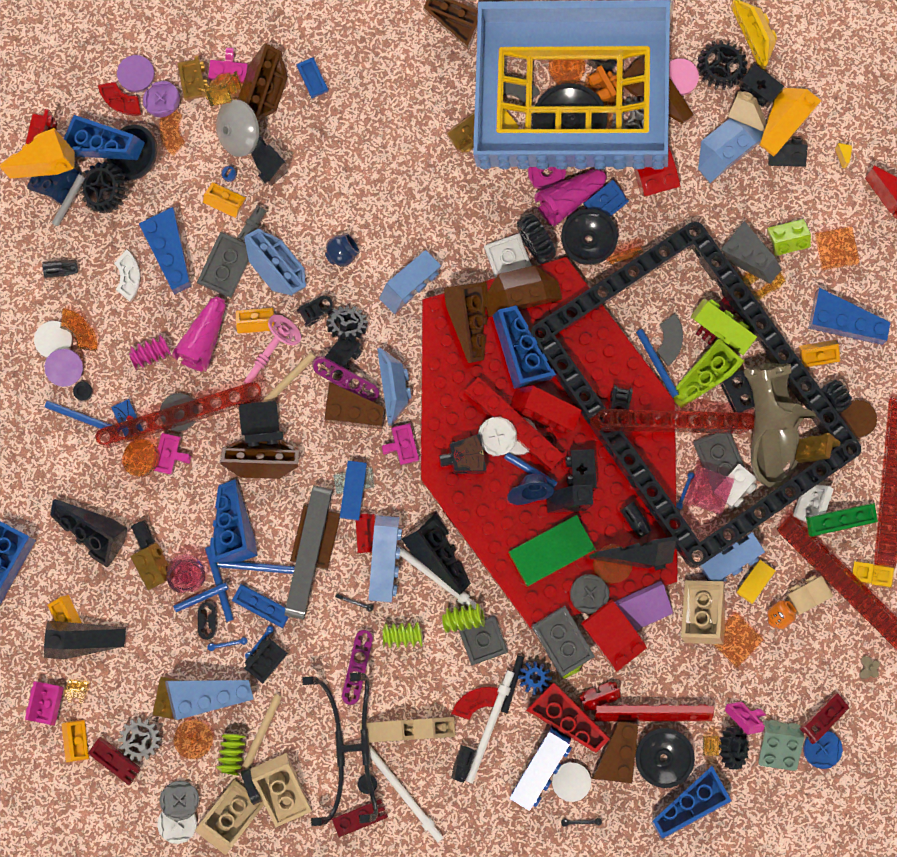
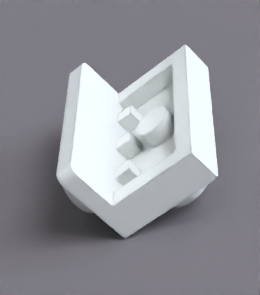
[714,464,757,511]
[793,485,834,523]

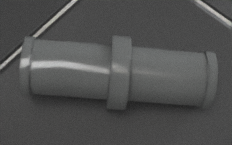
[237,205,267,242]

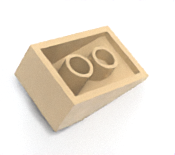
[681,581,725,644]
[251,753,312,827]
[195,780,264,855]

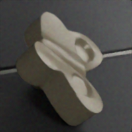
[859,656,880,679]

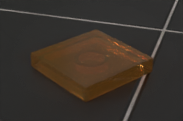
[815,227,860,271]
[712,613,764,668]

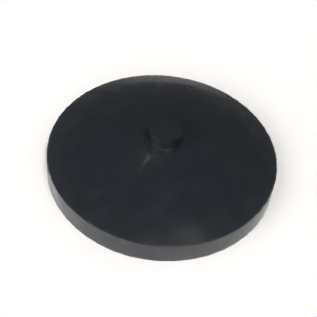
[532,83,607,129]

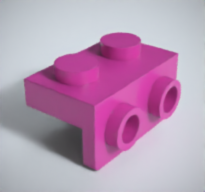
[25,681,64,726]

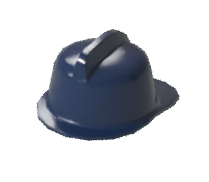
[507,474,554,505]

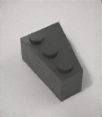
[721,221,782,284]

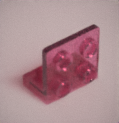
[684,466,734,515]

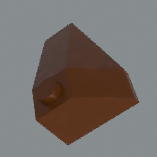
[623,55,694,124]
[444,282,488,363]

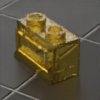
[205,71,242,106]
[742,272,786,301]

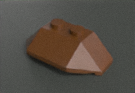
[238,43,288,120]
[486,265,562,317]
[220,440,299,479]

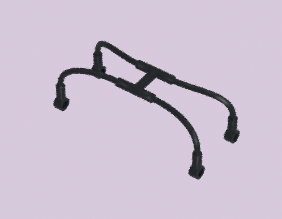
[302,672,378,826]

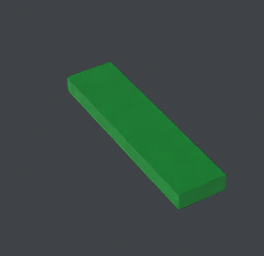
[806,503,878,537]

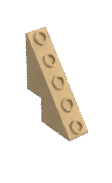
[360,717,456,743]

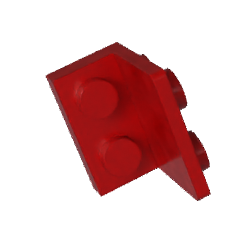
[25,109,57,144]

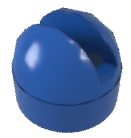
[221,166,237,182]

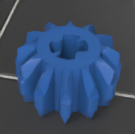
[518,661,552,695]

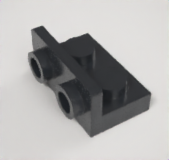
[322,339,363,377]

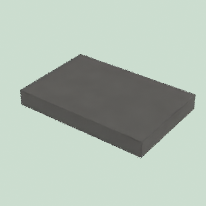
[196,232,249,299]
[693,428,745,496]
[531,606,595,677]

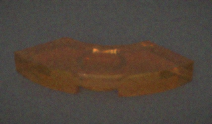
[159,110,185,157]
[60,308,97,352]

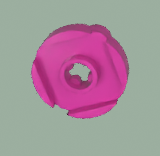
[528,167,566,190]

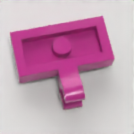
[208,47,248,83]
[382,423,419,466]
[152,433,191,475]
[725,702,766,735]

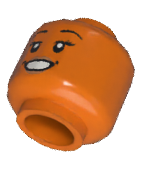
[767,600,797,629]

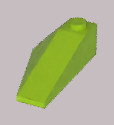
[673,338,744,408]

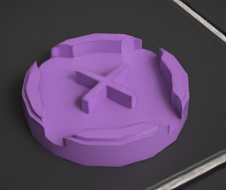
[117,55,155,93]
[143,81,180,118]
[44,349,83,387]

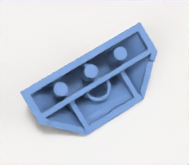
[698,118,763,183]
[244,229,306,296]
[377,348,411,426]

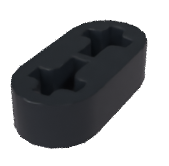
[198,603,216,640]
[241,768,262,805]

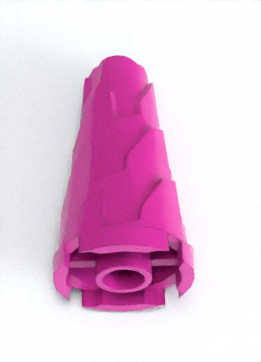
[534,169,606,226]
[172,297,226,372]

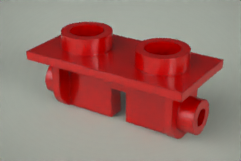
[356,514,375,554]
[579,681,621,711]

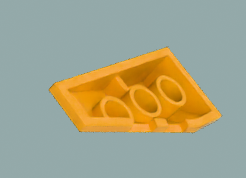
[759,88,821,157]
[0,128,75,179]

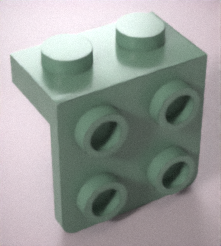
[758,720,804,771]

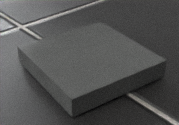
[458,616,508,666]

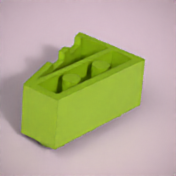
[690,299,757,355]

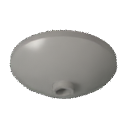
[216,100,259,157]

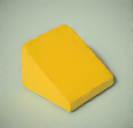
[835,143,852,168]

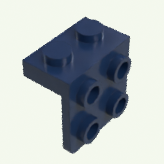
[27,168,81,205]

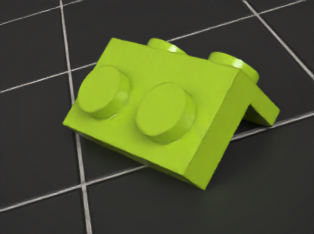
[767,219,811,256]

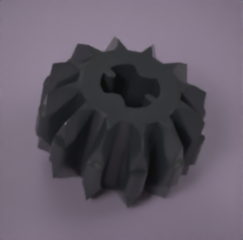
[821,380,852,413]

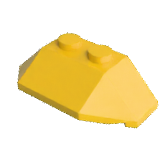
[730,0,777,70]

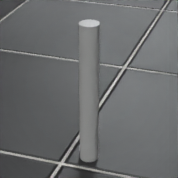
[52,174,85,226]

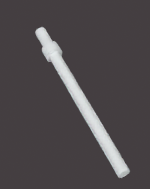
[397,544,481,609]
[465,670,514,784]
[369,745,444,843]

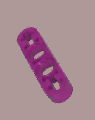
[312,356,379,401]
[342,630,373,705]

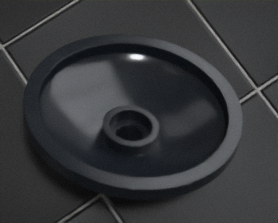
[107,125,158,181]
[561,209,618,265]
[635,728,695,788]

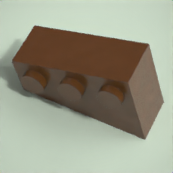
[324,382,385,429]
[591,722,639,784]

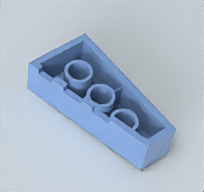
[368,515,402,602]
[165,680,254,720]

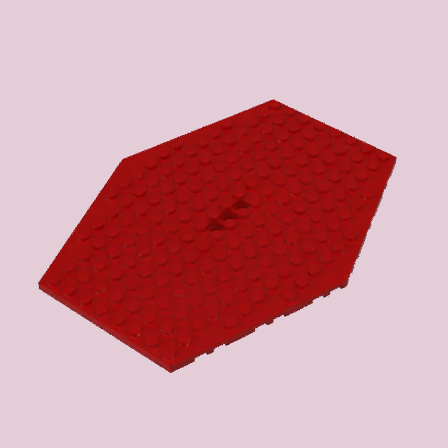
[420,257,678,630]

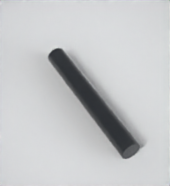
[500,655,525,714]

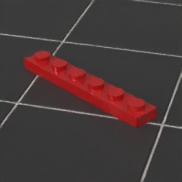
[465,377,564,471]
[595,704,714,722]

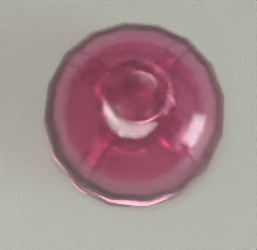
[166,554,205,593]

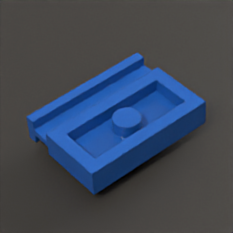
[583,180,629,217]

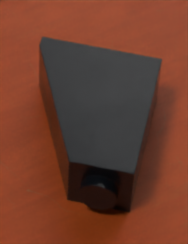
[546,485,593,513]

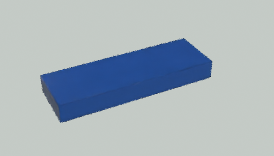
[340,461,367,521]
[232,584,289,629]

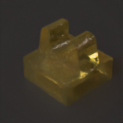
[64,680,88,704]
[703,736,721,756]

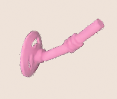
[244,315,301,386]

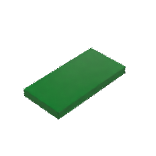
[508,515,595,587]

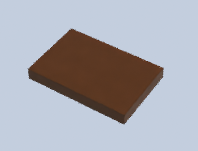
[290,505,340,570]

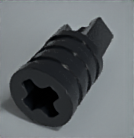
[42,260,78,279]
[620,501,651,538]
[131,520,155,550]
[451,745,477,783]

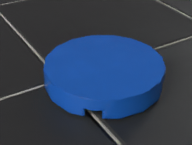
[803,730,843,769]

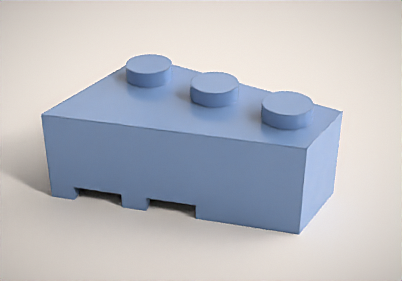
[379,250,441,314]
[699,532,765,582]

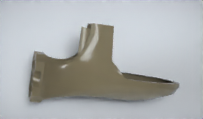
[744,363,816,488]

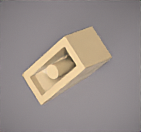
[728,91,766,131]

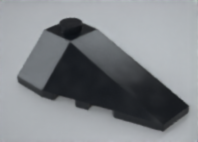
[250,134,288,186]
[50,499,127,567]
[402,513,471,595]
[589,536,676,571]
[44,620,126,660]

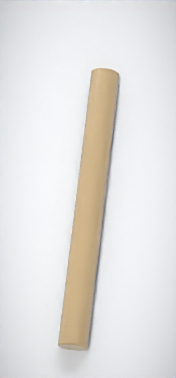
[261,352,316,402]
[242,694,282,768]

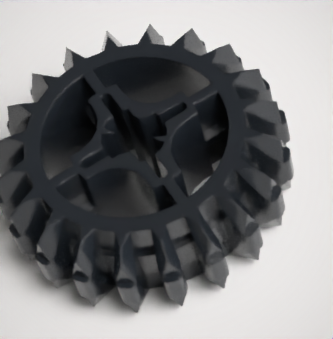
[697,40,748,90]
[80,162,129,214]
[517,214,556,264]

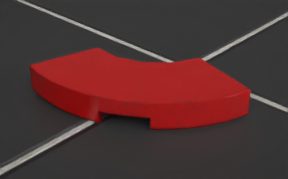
[98,82,141,116]
[451,687,499,720]

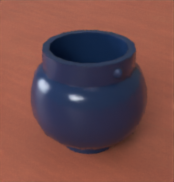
[325,233,360,267]

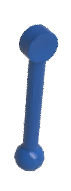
[676,472,695,510]
[245,626,274,659]
[207,637,248,651]

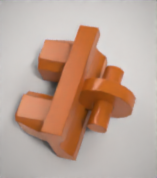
[588,65,617,103]

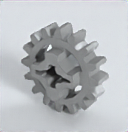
[118,718,162,761]

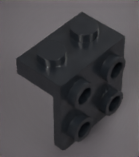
[238,401,284,446]

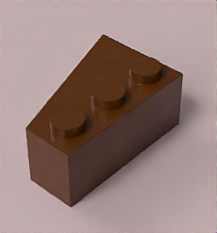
[423,0,478,50]

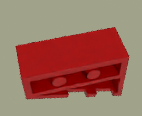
[510,386,582,434]

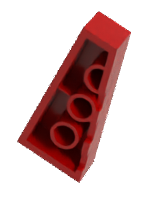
[526,682,610,753]

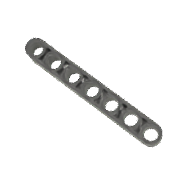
[285,485,333,620]

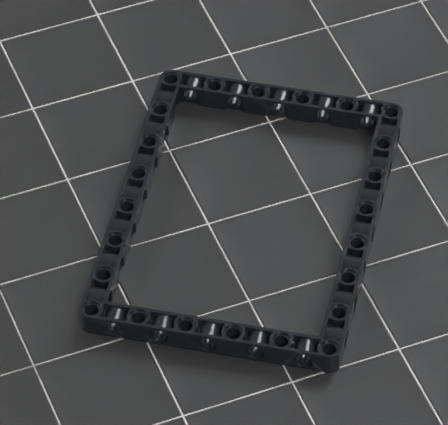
[530,222,861,568]

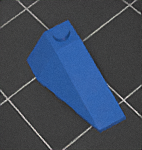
[210,479,258,562]

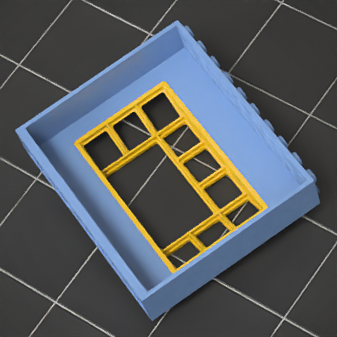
[473,0,670,169]

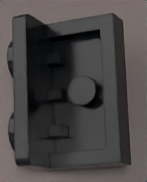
[768,137,808,167]
[244,638,288,684]

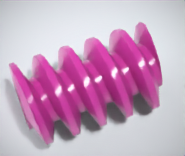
[129,335,172,371]

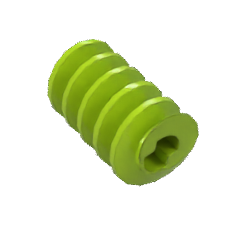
[442,603,485,633]
[382,622,422,648]
[216,733,247,776]

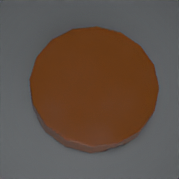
[839,400,877,438]

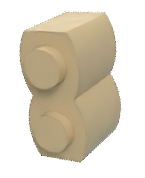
[786,575,833,615]

